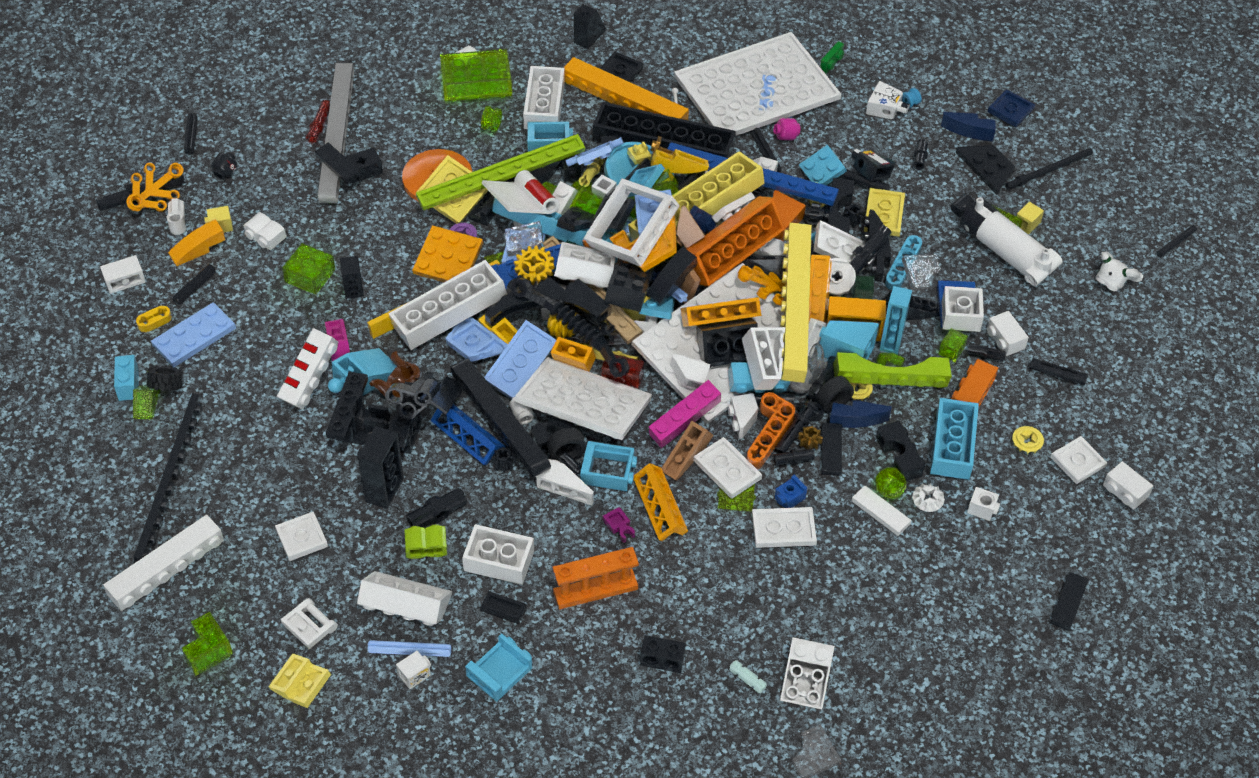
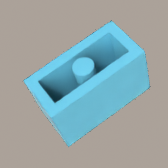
[114,355,139,401]

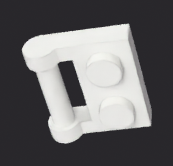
[281,598,338,649]

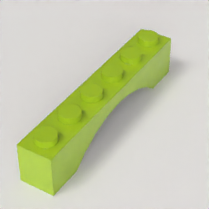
[833,352,952,388]

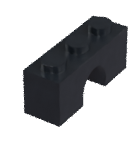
[876,420,925,483]

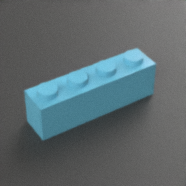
[880,286,912,355]

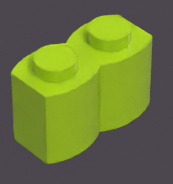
[405,525,447,559]

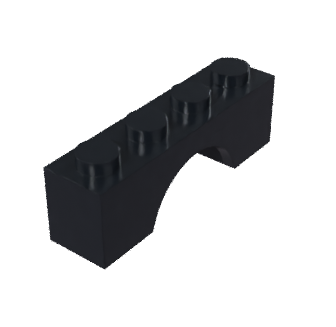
[825,178,854,234]

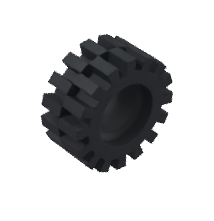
[146,366,183,391]

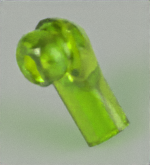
[876,352,905,367]

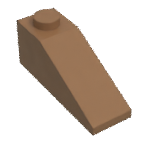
[662,421,714,481]

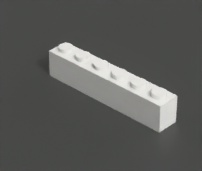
[103,515,224,611]

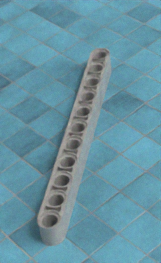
[318,63,354,203]

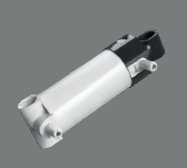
[950,193,1063,286]

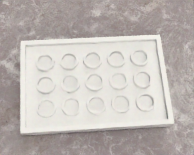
[515,357,652,440]

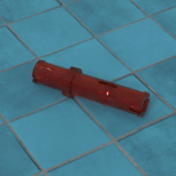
[306,100,330,143]

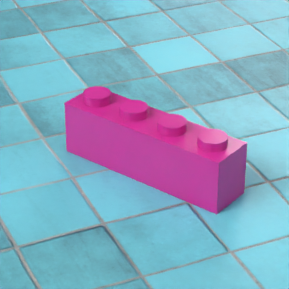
[648,379,721,449]

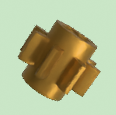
[798,426,823,449]

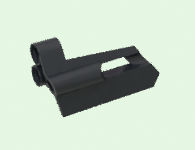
[385,371,463,420]

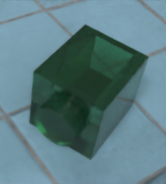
[853,275,874,300]

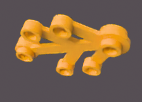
[126,163,183,212]
[738,265,785,306]

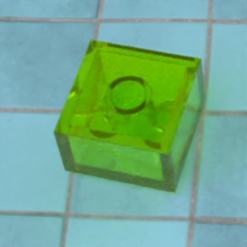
[282,243,336,295]

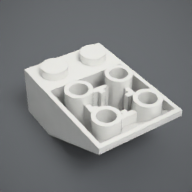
[780,637,835,709]

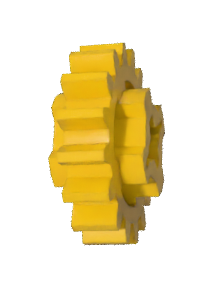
[514,245,555,285]

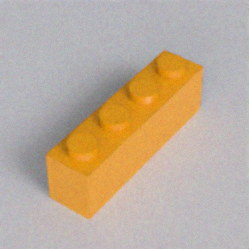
[680,297,762,327]

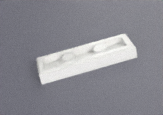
[852,486,911,536]

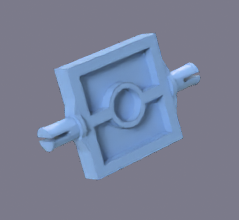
[566,137,624,167]

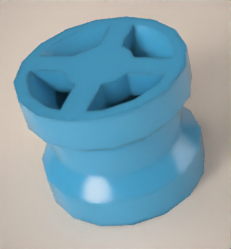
[902,88,922,108]

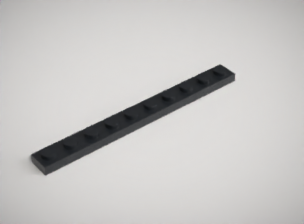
[134,393,203,563]

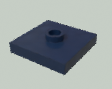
[987,89,1035,127]

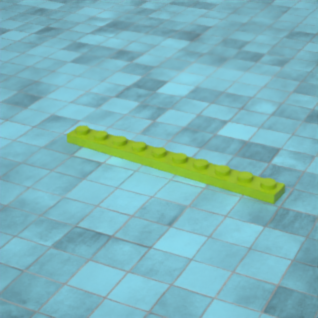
[416,134,585,211]

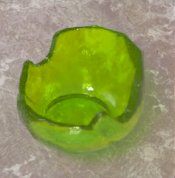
[875,467,907,499]

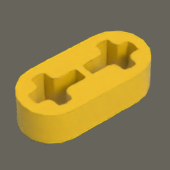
[136,306,172,332]

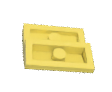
[268,654,331,708]

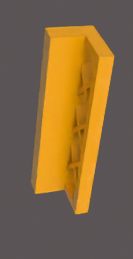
[809,255,832,323]
[633,463,688,541]

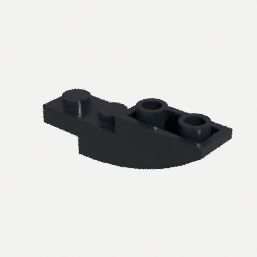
[864,209,891,282]

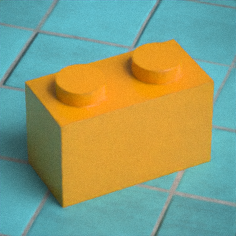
[550,337,596,372]

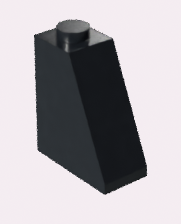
[574,4,606,50]

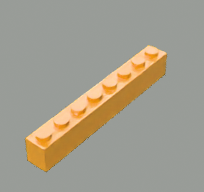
[564,57,689,120]

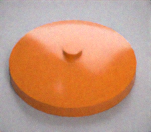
[402,149,472,202]

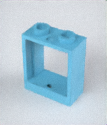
[528,122,573,152]
[580,441,637,491]

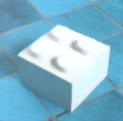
[942,286,984,332]

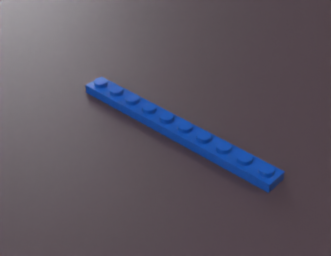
[668,143,839,206]

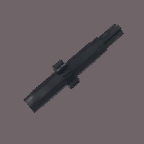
[96,175,185,211]
[829,225,892,297]

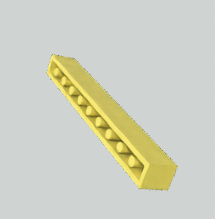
[780,223,811,383]

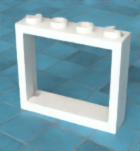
[583,178,680,267]

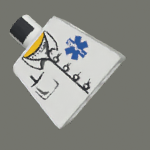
[866,81,910,119]

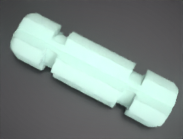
[729,660,767,693]

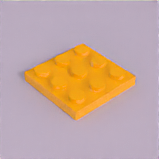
[412,225,483,282]

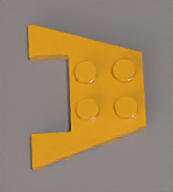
[609,206,677,272]

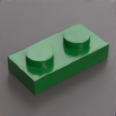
[820,41,844,74]

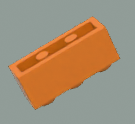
[951,359,998,409]

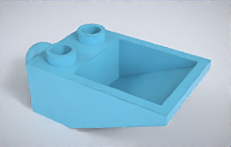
[328,348,397,395]

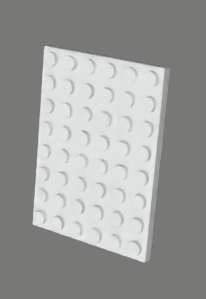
[674,32,841,136]
[631,263,784,424]

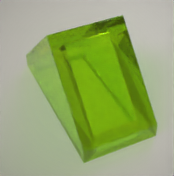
[133,385,160,419]

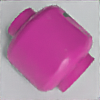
[773,118,800,141]

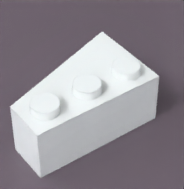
[742,327,785,390]

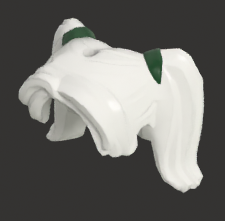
[1096,251,1143,291]

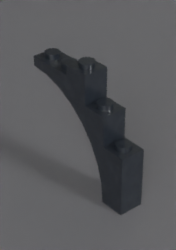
[485,275,611,328]

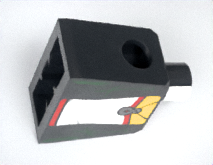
[851,149,896,181]

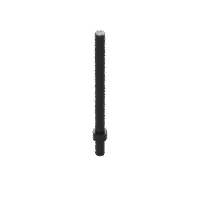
[1005,148,1093,189]

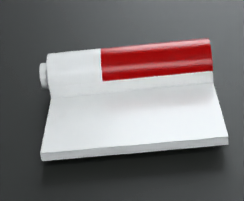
[482,170,559,214]

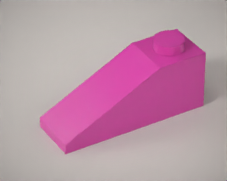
[325,319,350,361]

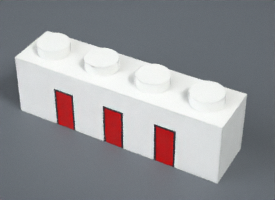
[277,328,339,410]

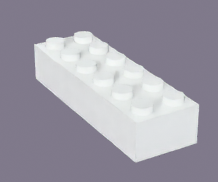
[388,260,507,350]

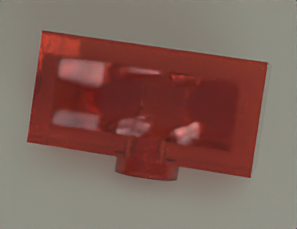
[602,354,644,389]

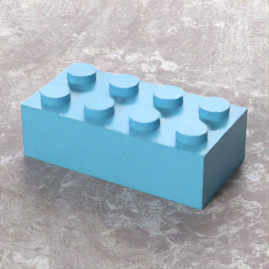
[930,398,979,480]

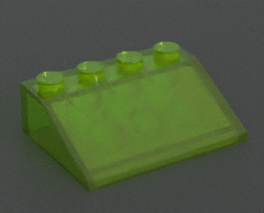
[440,49,512,102]

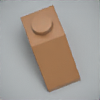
[676,204,705,249]

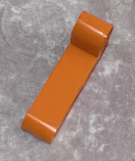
[746,392,795,470]

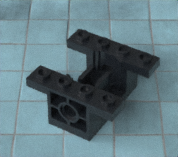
[326,371,421,454]

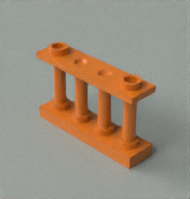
[553,547,639,610]

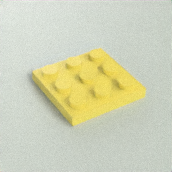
[417,155,488,224]

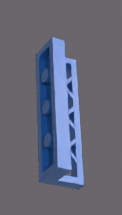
[430,404,506,465]

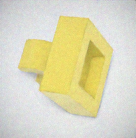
[627,142,651,165]

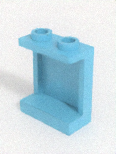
[465,633,532,702]

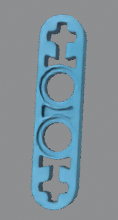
[885,235,922,290]

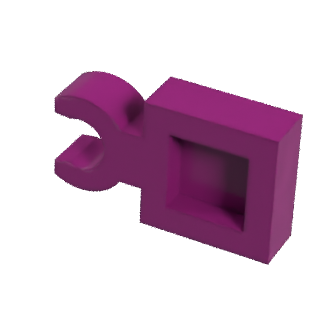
[603,507,635,543]

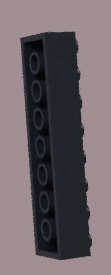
[593,102,736,158]

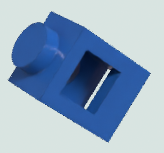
[775,474,807,508]

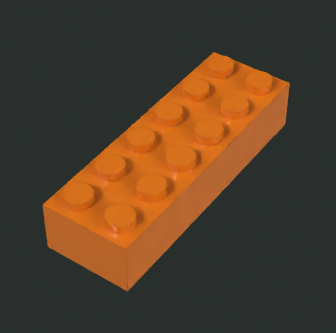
[687,196,785,286]

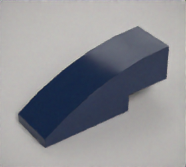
[941,112,996,142]
[830,400,892,428]

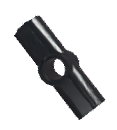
[406,488,467,527]

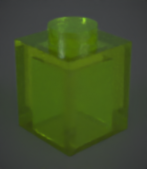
[938,328,968,362]

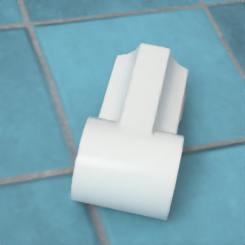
[167,198,186,235]

